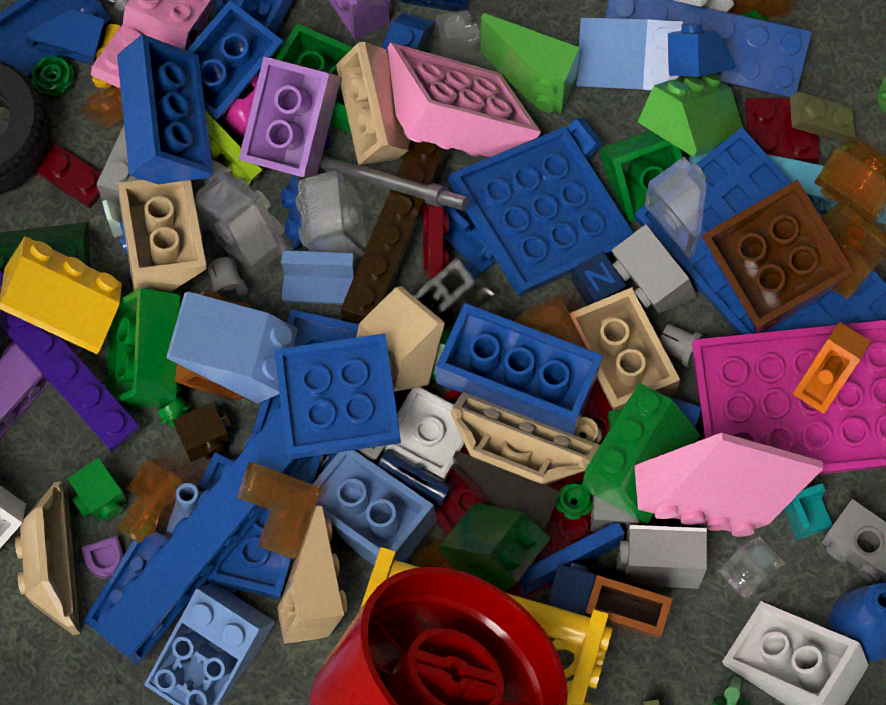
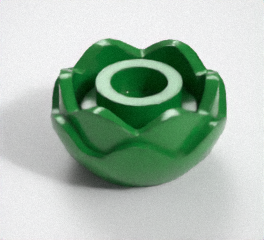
[31,56,74,96]

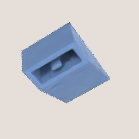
[144,582,275,705]

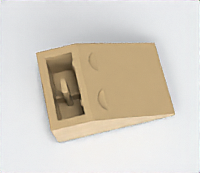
[277,506,347,644]

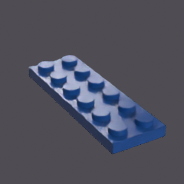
[605,0,812,98]

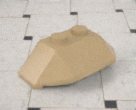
[451,392,600,485]
[15,481,80,635]

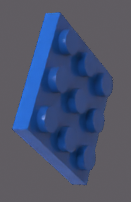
[274,333,401,460]

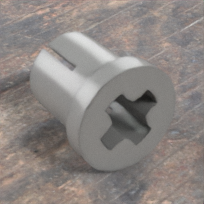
[208,257,248,302]
[659,324,704,368]

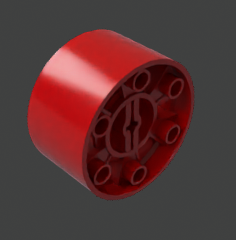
[310,567,568,705]

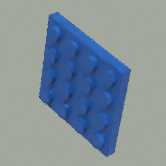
[447,126,633,297]

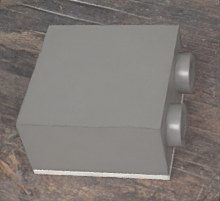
[616,525,707,589]

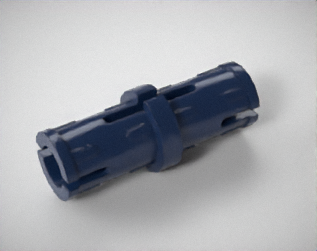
[378,449,453,506]

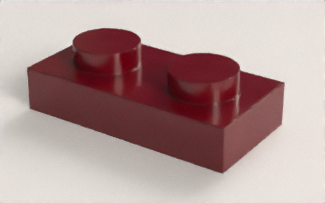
[35,145,101,209]
[423,205,449,278]

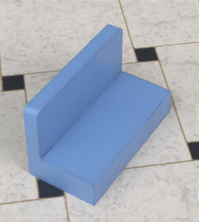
[281,250,355,305]

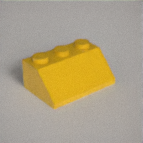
[0,236,122,354]

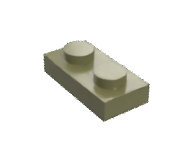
[790,91,856,142]

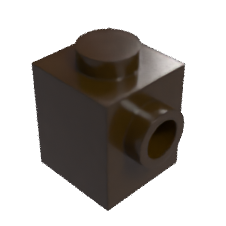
[172,402,233,462]

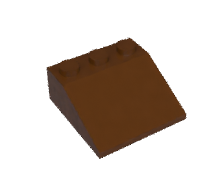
[701,179,855,333]

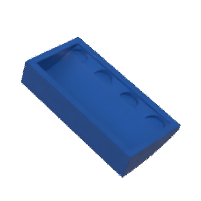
[0,0,112,78]

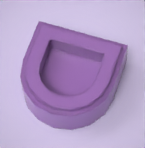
[81,535,124,579]

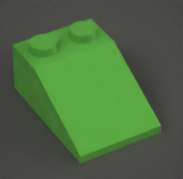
[480,13,580,114]

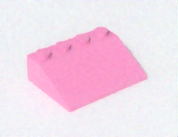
[387,42,541,157]
[634,433,823,537]

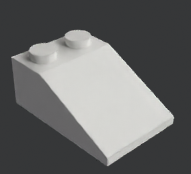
[722,601,869,705]

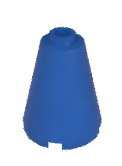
[830,583,886,661]

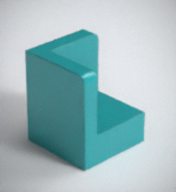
[784,483,833,540]

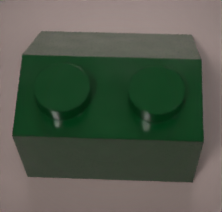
[437,503,550,592]

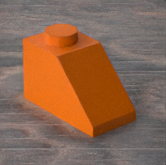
[793,322,871,414]

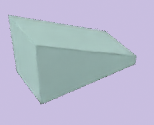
[102,200,123,238]

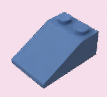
[576,18,683,90]
[166,291,298,403]
[299,450,437,565]

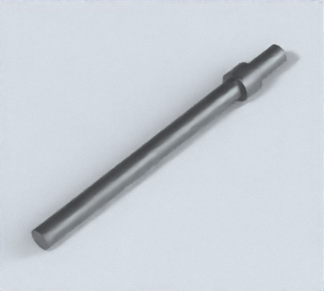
[319,155,470,211]

